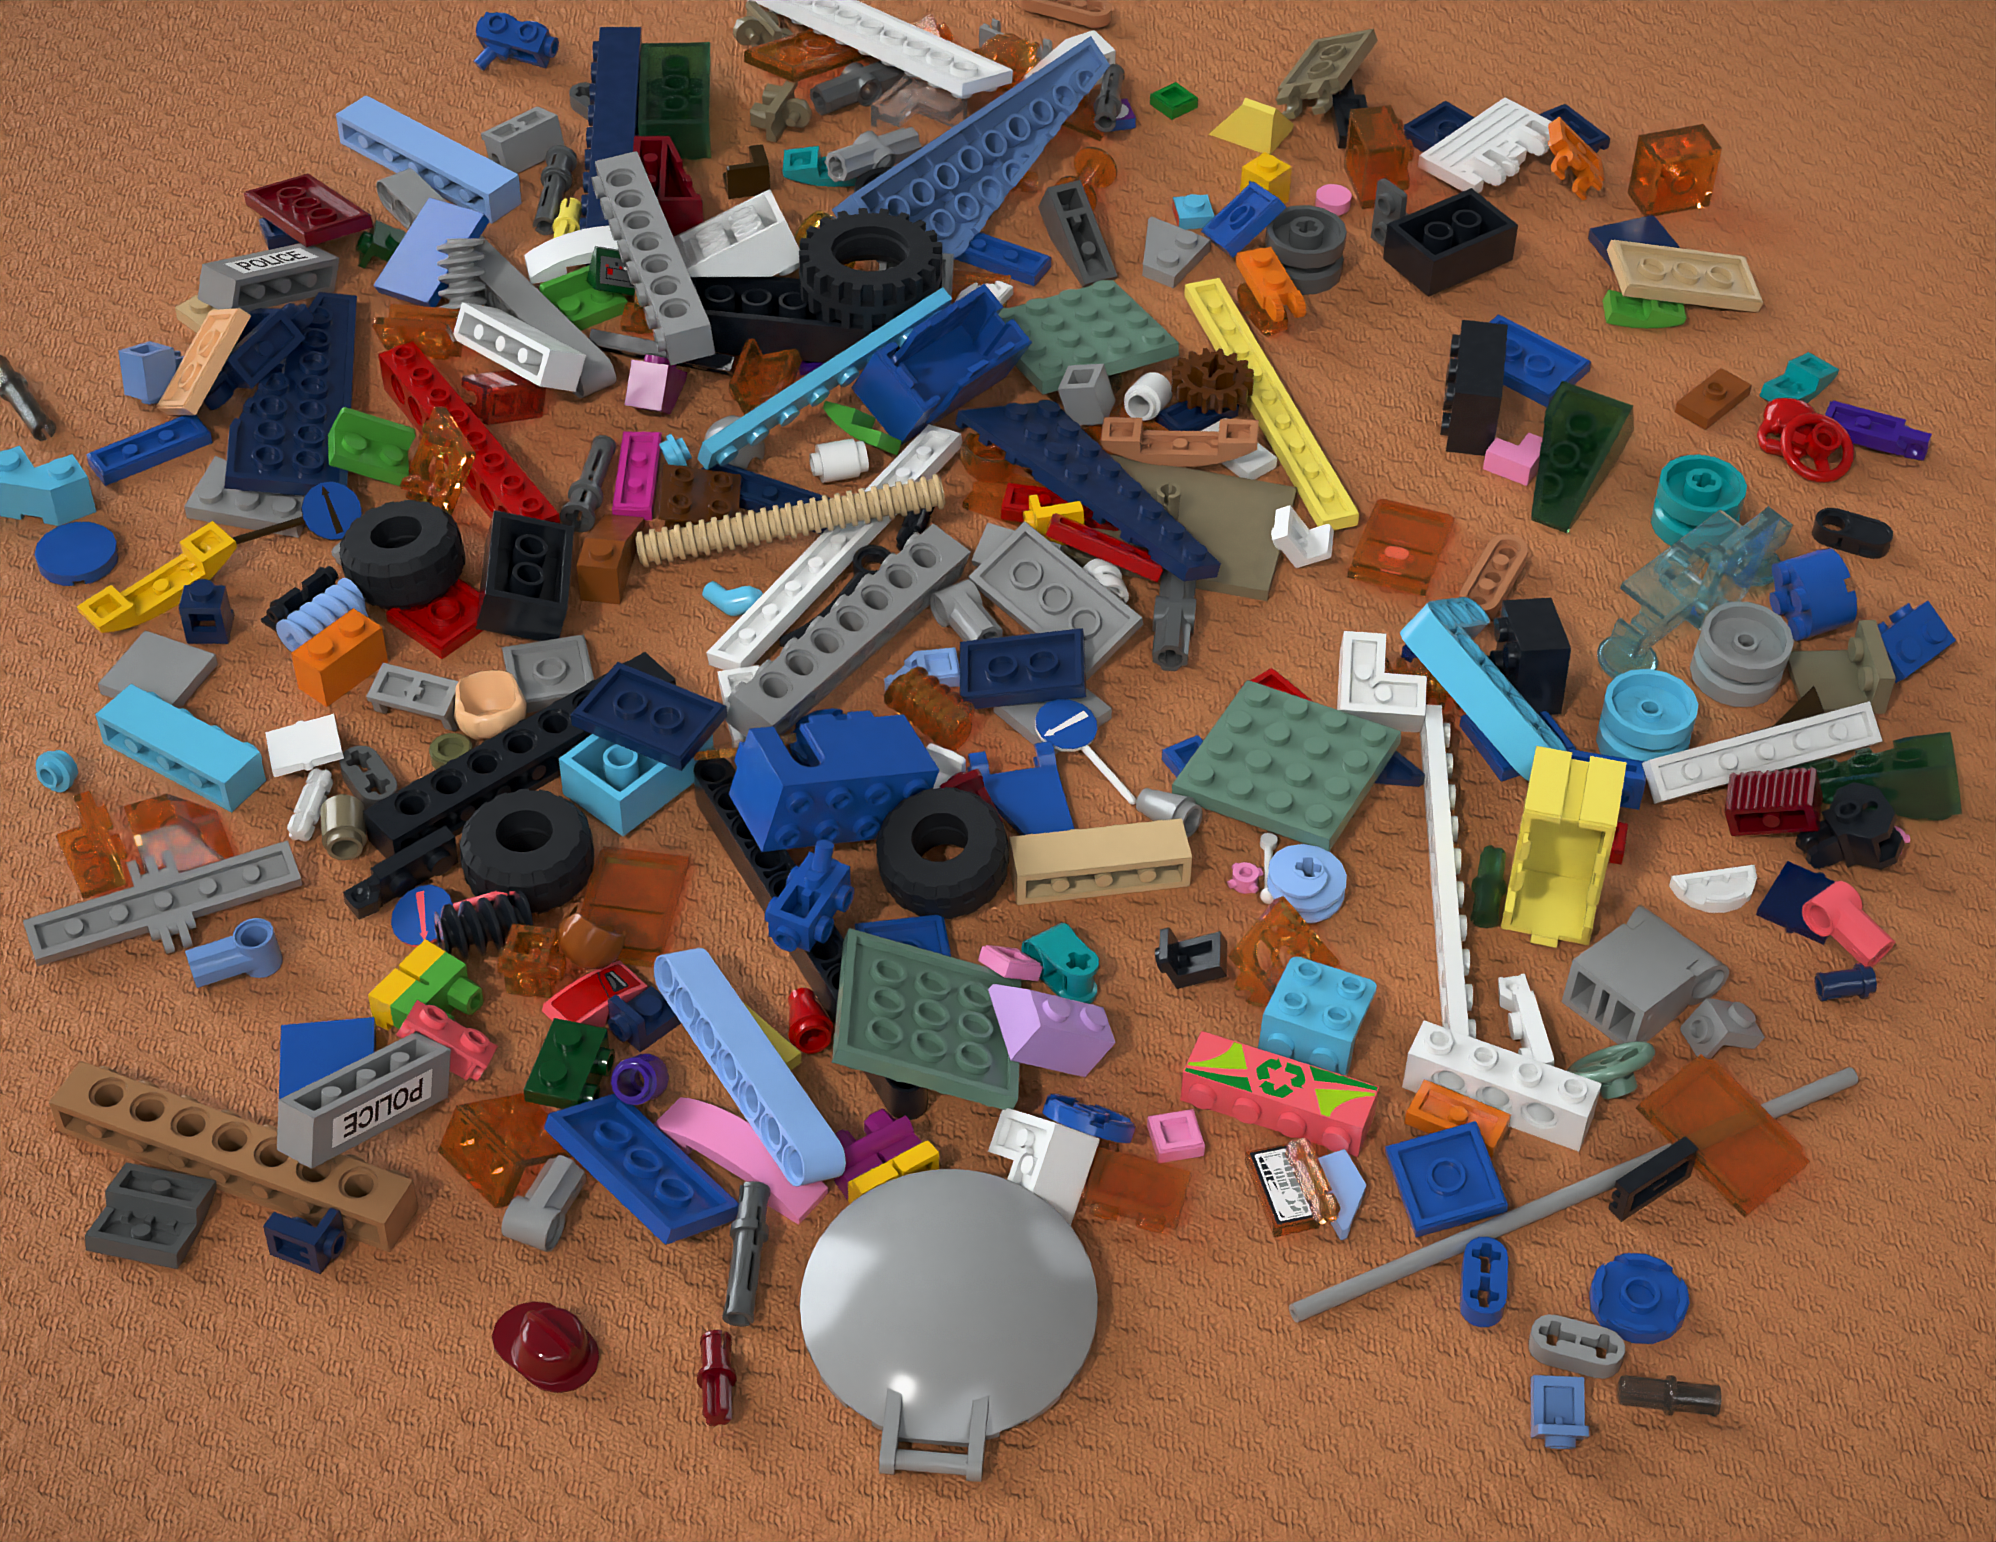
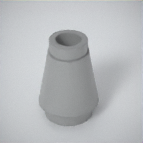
[1136,788,1202,837]

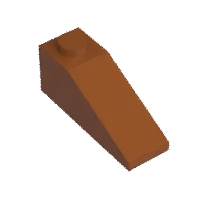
[577,514,645,604]

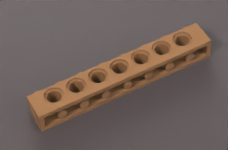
[49,1061,418,1252]

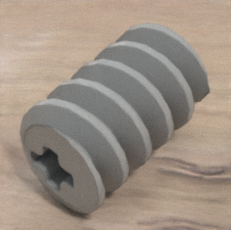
[437,238,486,315]

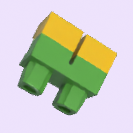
[368,939,484,1031]

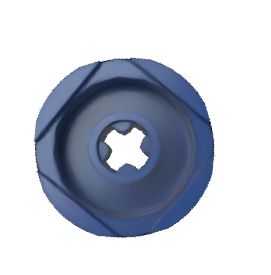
[1769,548,1857,641]

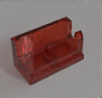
[461,370,546,425]

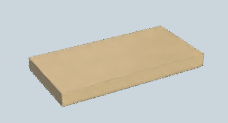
[1607,240,1763,313]

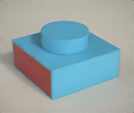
[1172,194,1215,230]

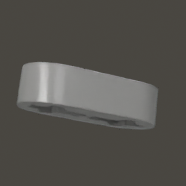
[1528,1314,1625,1379]

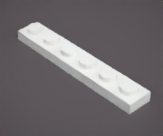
[1642,701,1882,804]

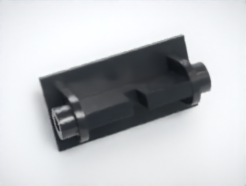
[261,566,339,632]

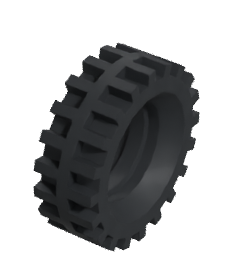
[799,208,942,331]

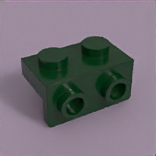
[523,1018,615,1109]

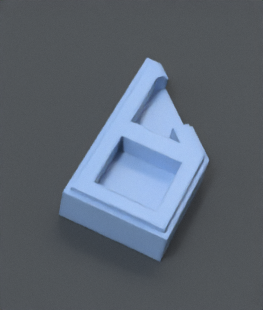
[884,647,960,694]
[1301,1149,1366,1240]

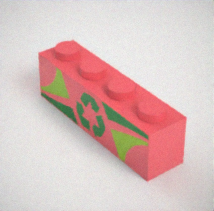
[1180,1031,1379,1157]

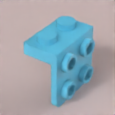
[1258,956,1377,1076]

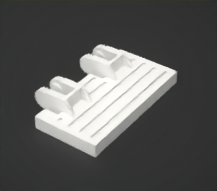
[1418,97,1552,193]

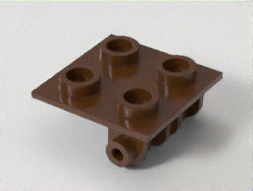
[658,464,741,530]

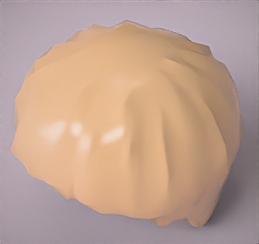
[454,670,527,741]

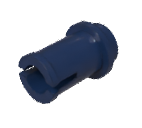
[1814,963,1877,1002]

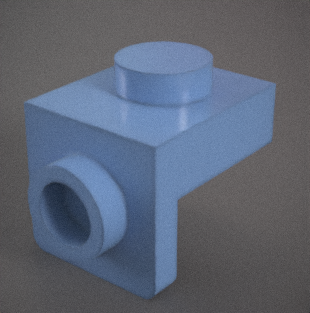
[1531,1375,1589,1449]

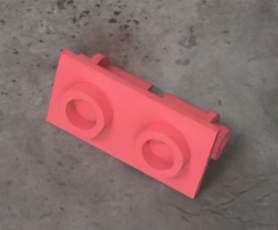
[396,1000,498,1081]

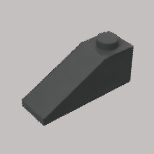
[1038,180,1118,287]

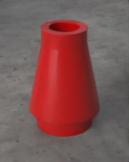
[788,988,834,1054]

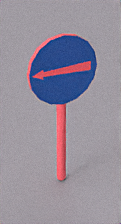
[391,885,515,947]

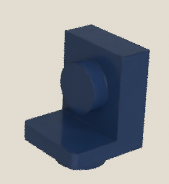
[608,986,681,1053]
[263,1208,347,1274]

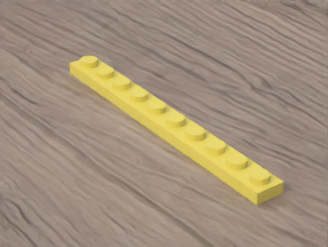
[1184,278,1359,530]

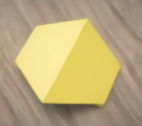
[1208,98,1294,155]

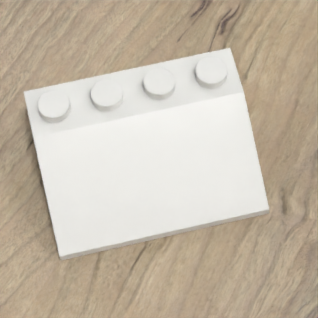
[674,189,800,277]

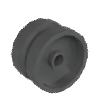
[1265,205,1347,295]

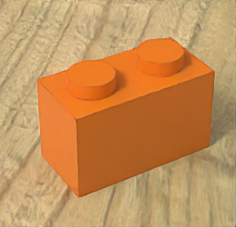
[291,608,388,707]

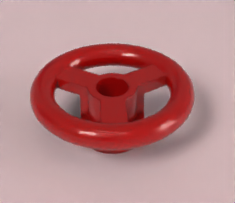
[1780,413,1854,483]

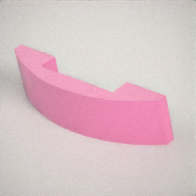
[654,1097,828,1225]

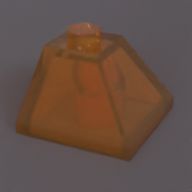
[123,794,234,874]

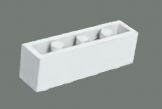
[452,302,586,392]

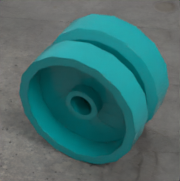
[1651,454,1747,554]

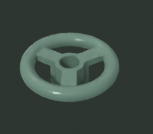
[1567,1041,1655,1099]

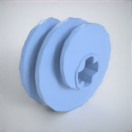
[1267,844,1347,924]

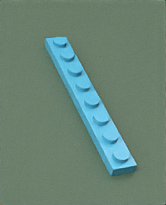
[697,287,952,470]

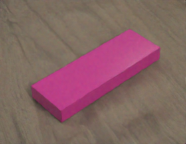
[612,431,662,521]

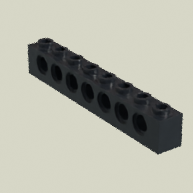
[363,652,676,859]

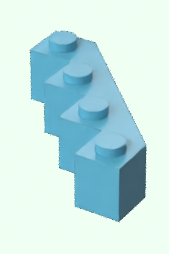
[0,446,96,526]

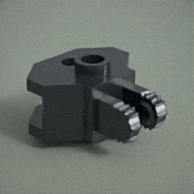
[1795,782,1905,870]

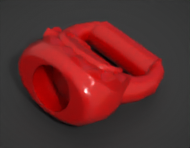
[1757,398,1816,460]

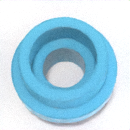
[659,434,692,467]
[36,750,78,792]

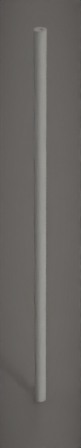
[1289,1067,1858,1323]

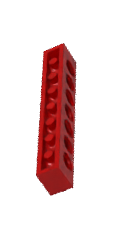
[378,341,560,523]

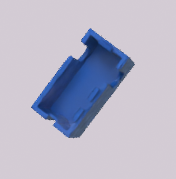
[851,284,1032,446]
[729,710,940,852]

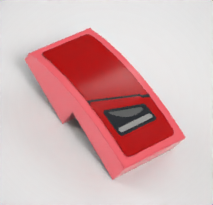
[542,960,648,1027]

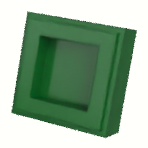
[1150,82,1198,120]

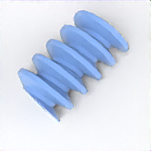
[276,578,368,652]

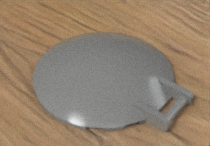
[800,1169,1098,1482]

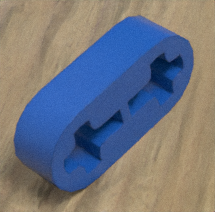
[1459,1237,1508,1327]

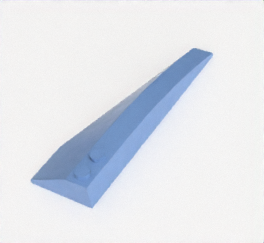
[832,36,1110,262]

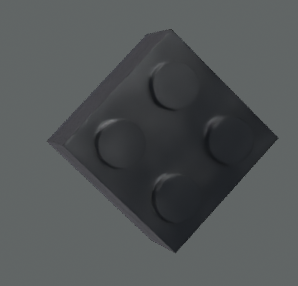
[1489,598,1571,716]

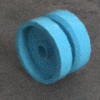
[1596,669,1699,761]

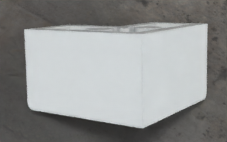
[1337,631,1427,732]
[988,1108,1100,1226]

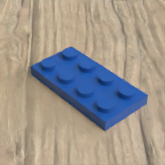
[544,1093,739,1245]

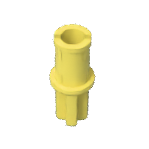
[552,198,582,239]

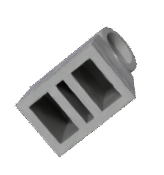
[1561,905,1729,1044]

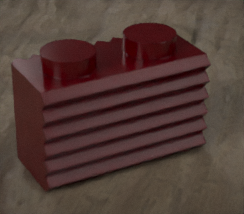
[1724,767,1823,836]

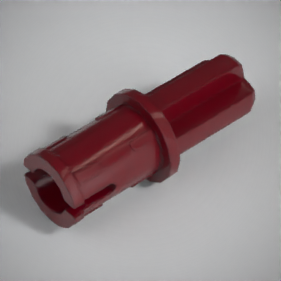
[697,1330,737,1427]

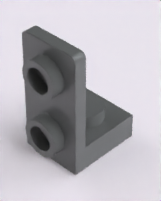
[1371,178,1409,247]

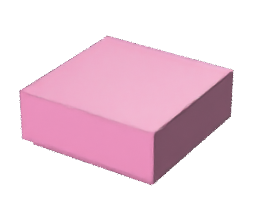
[978,945,1043,981]
[1147,1109,1205,1164]

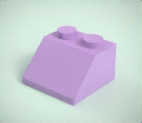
[988,984,1116,1077]

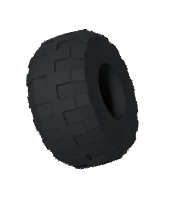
[339,500,466,610]
[876,787,1009,919]
[460,789,594,914]

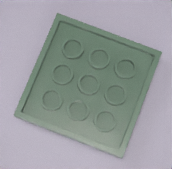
[998,280,1179,395]
[1172,680,1401,851]
[832,928,1021,1110]

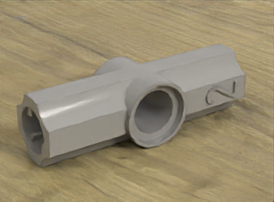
[825,127,922,182]

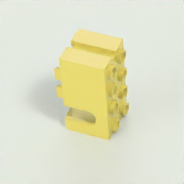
[1501,746,1627,948]

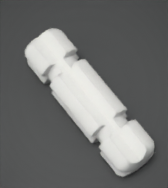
[287,768,333,842]

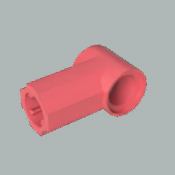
[1802,881,1895,967]

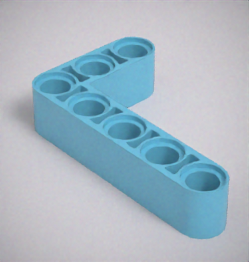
[1400,597,1566,781]

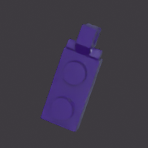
[1825,401,1932,461]

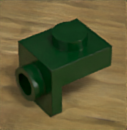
[356,220,406,269]

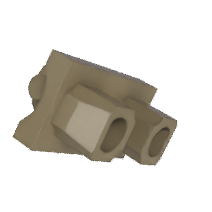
[733,1,794,62]
[750,77,812,142]

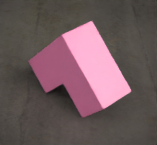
[1483,432,1550,486]

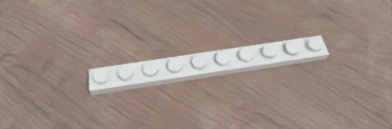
[706,424,963,670]
[1420,705,1476,1039]

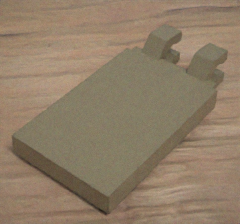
[1276,29,1378,119]

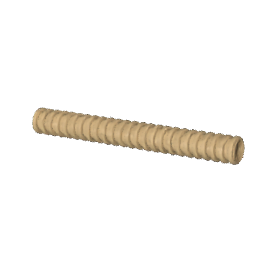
[635,474,946,567]

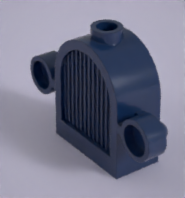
[203,303,315,410]

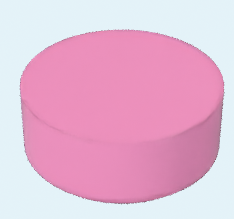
[1315,184,1352,216]

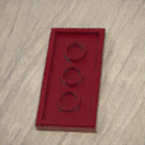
[244,173,373,247]

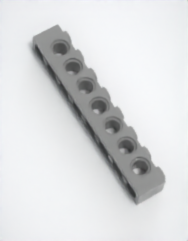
[591,151,715,365]
[725,524,971,737]

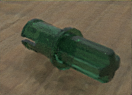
[1470,845,1507,928]

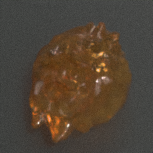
[972,33,1041,92]

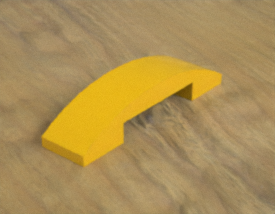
[77,521,237,633]

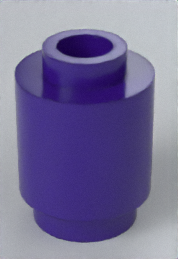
[611,1054,669,1105]

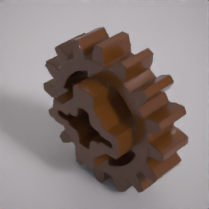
[1171,348,1254,414]

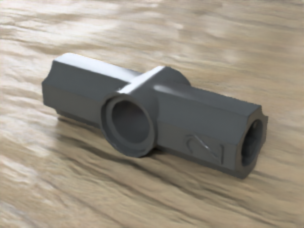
[810,61,912,116]
[1152,568,1197,671]

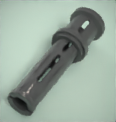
[533,145,578,235]
[560,435,616,532]

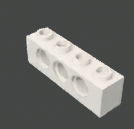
[1402,1020,1602,1152]

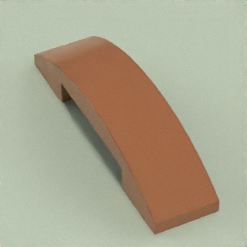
[1101,417,1259,467]

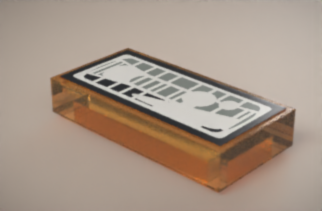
[1245,1143,1321,1237]

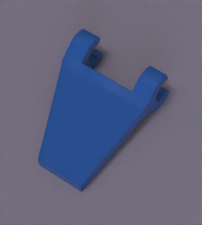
[967,741,1074,836]

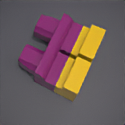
[834,1108,939,1204]

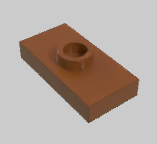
[1675,368,1752,430]

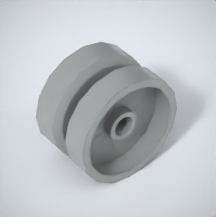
[1690,602,1794,707]

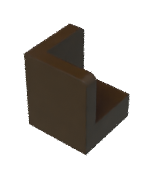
[723,144,770,199]

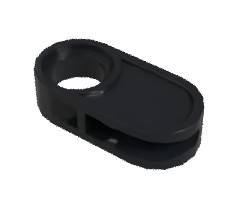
[1812,508,1893,559]

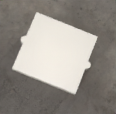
[265,714,344,778]

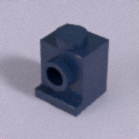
[179,579,235,644]

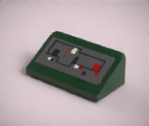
[586,246,638,296]

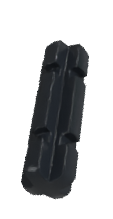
[896,507,935,551]

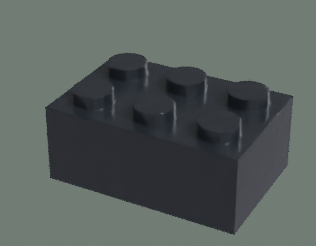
[1383,188,1518,297]
[1440,320,1508,456]
[476,510,574,641]

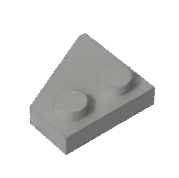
[1142,216,1211,289]

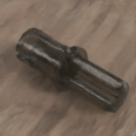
[1617,1375,1721,1417]

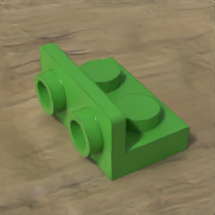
[539,265,628,331]
[328,407,416,487]

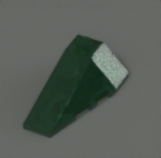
[1531,381,1634,533]
[1779,732,1962,821]

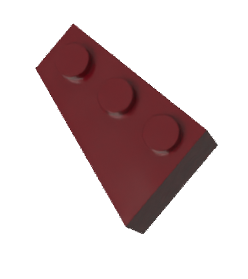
[633,136,704,236]

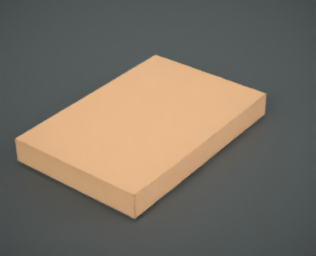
[157,308,251,415]

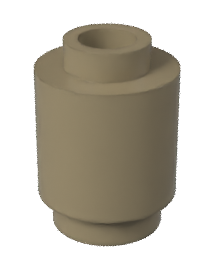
[320,794,367,860]

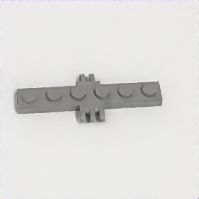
[23,840,302,967]

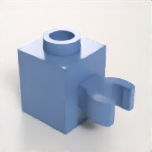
[118,341,185,404]

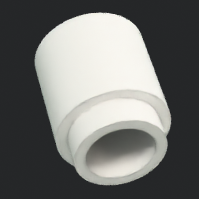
[1124,372,1172,421]
[809,438,869,483]

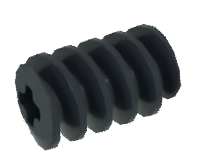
[434,891,534,959]

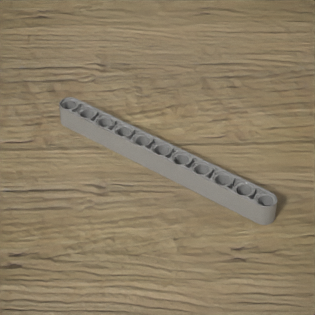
[376,168,616,398]

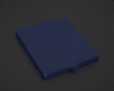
[1756,861,1835,945]

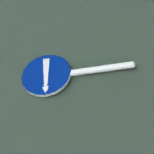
[1035,699,1137,805]

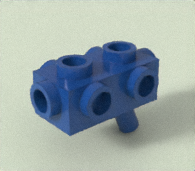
[473,12,559,71]
[765,840,855,952]

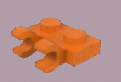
[1548,117,1605,201]

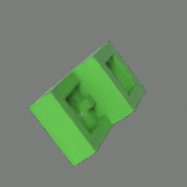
[1602,289,1686,328]
[823,401,902,455]

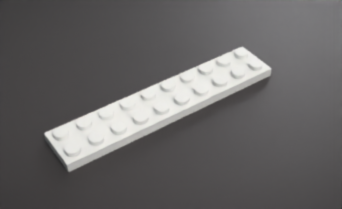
[748,0,1013,99]

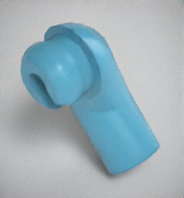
[702,581,763,616]

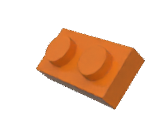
[1404,1079,1511,1159]

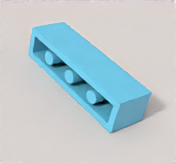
[95,684,266,813]

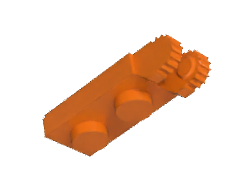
[1236,247,1307,322]

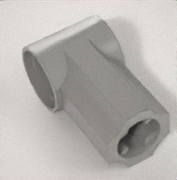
[929,579,1003,641]
[501,1155,586,1252]

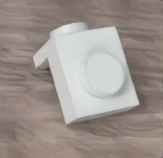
[1271,505,1334,568]

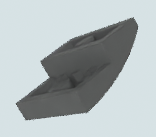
[85,1162,217,1269]

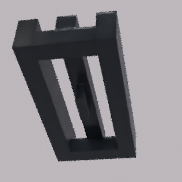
[1608,1136,1699,1222]

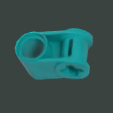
[1021,923,1099,1004]

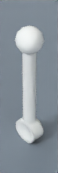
[1260,833,1278,905]

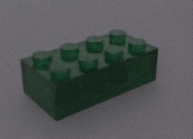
[638,42,712,160]

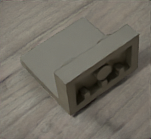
[1787,620,1896,714]

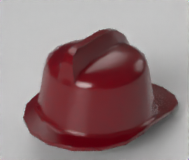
[492,1301,600,1393]

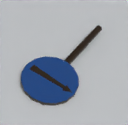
[233,482,362,544]

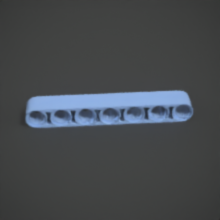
[654,948,846,1187]

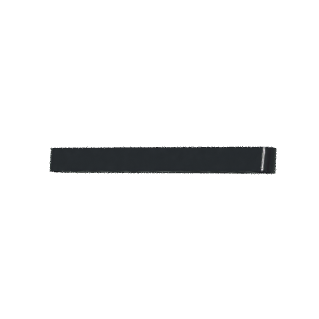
[693,755,928,1120]

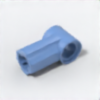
[185,918,283,988]

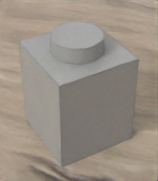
[1058,364,1115,426]

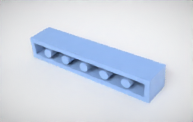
[336,95,522,224]

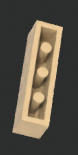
[1009,818,1192,905]

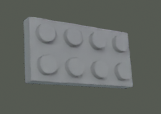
[968,521,1143,681]

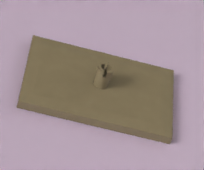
[1062,454,1297,601]

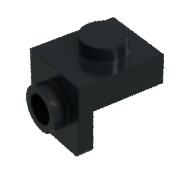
[1155,927,1227,989]

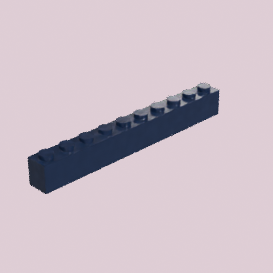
[580,27,643,266]

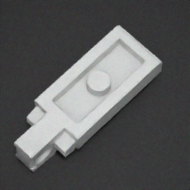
[1498,974,1554,1066]

